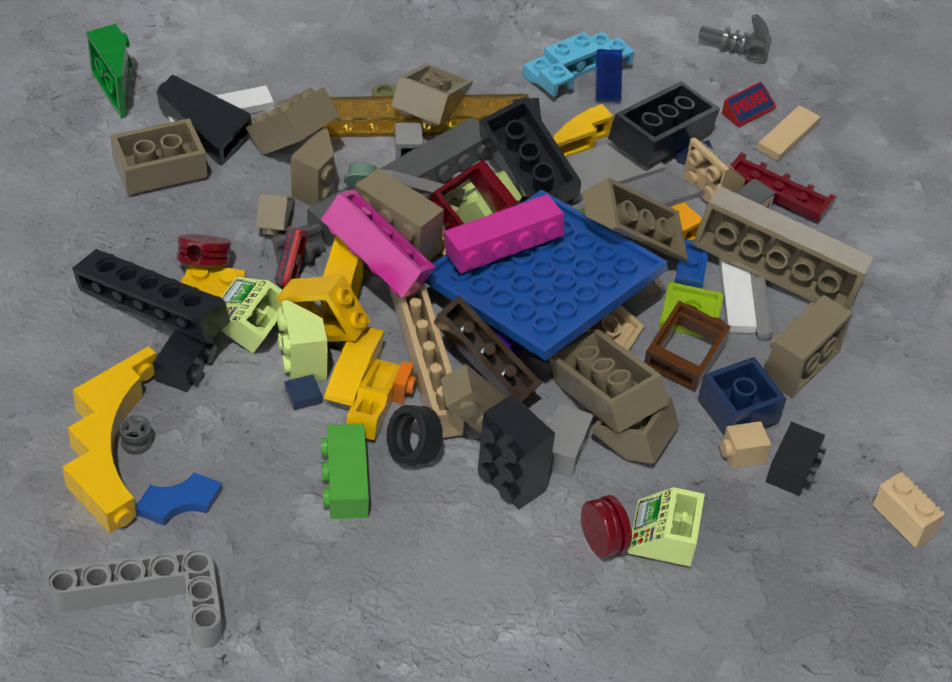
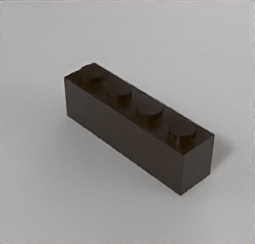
[434,295,542,403]

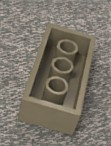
[549,328,669,433]

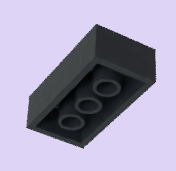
[608,81,720,167]
[479,97,581,203]

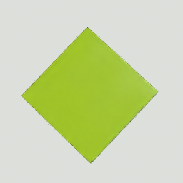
[658,282,724,339]

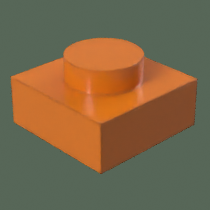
[392,361,417,405]

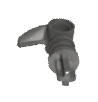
[699,14,772,63]

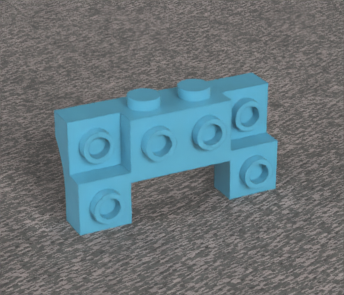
[522,32,635,97]

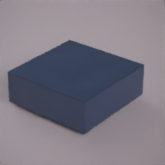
[284,374,323,410]

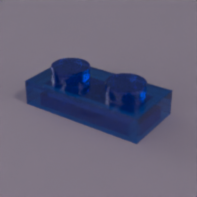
[595,49,622,102]

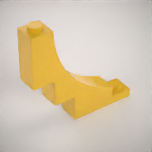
[62,346,156,533]

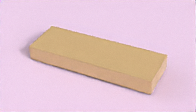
[757,105,821,161]

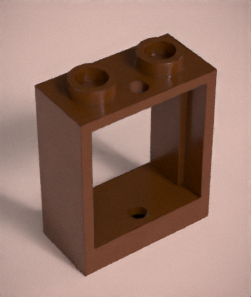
[644,301,731,392]

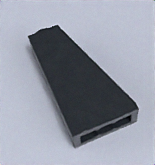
[156,74,252,166]

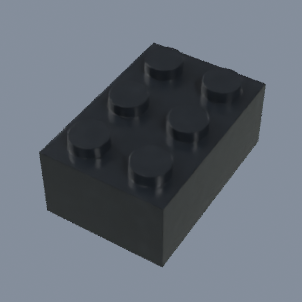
[477,394,555,510]

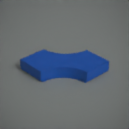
[135,472,222,525]

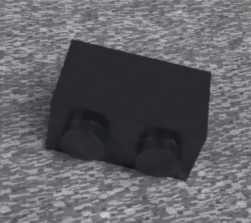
[153,330,217,393]
[766,421,827,496]

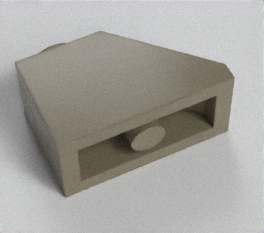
[256,194,295,235]

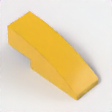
[553,104,613,157]
[324,327,384,406]
[346,359,400,440]

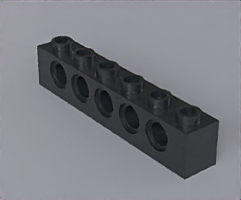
[72,249,230,343]

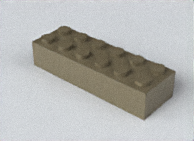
[692,186,874,310]

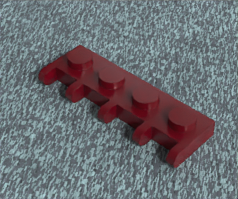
[730,152,836,222]

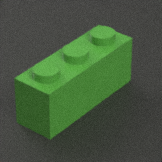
[321,424,369,519]

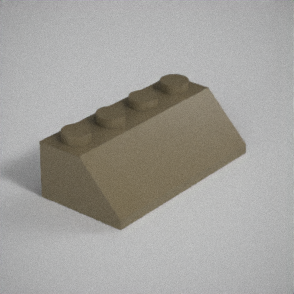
[582,177,688,262]

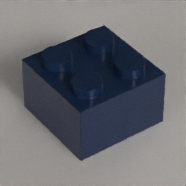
[698,357,787,434]

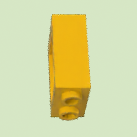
[321,236,364,320]
[276,275,371,342]

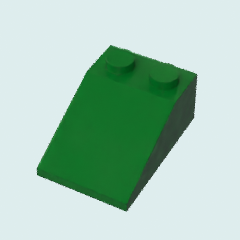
[86,23,132,119]

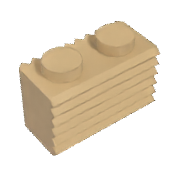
[872,472,944,548]

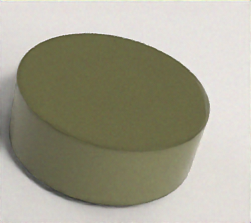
[372,83,396,107]

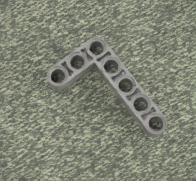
[47,549,222,648]

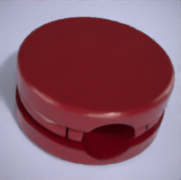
[176,234,231,267]
[581,495,632,558]

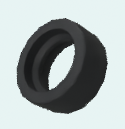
[387,405,443,464]

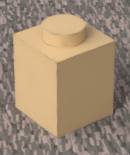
[720,421,771,469]

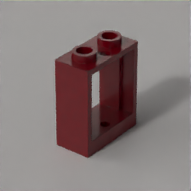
[429,159,518,230]

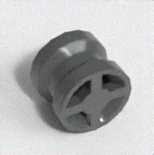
[119,415,152,455]

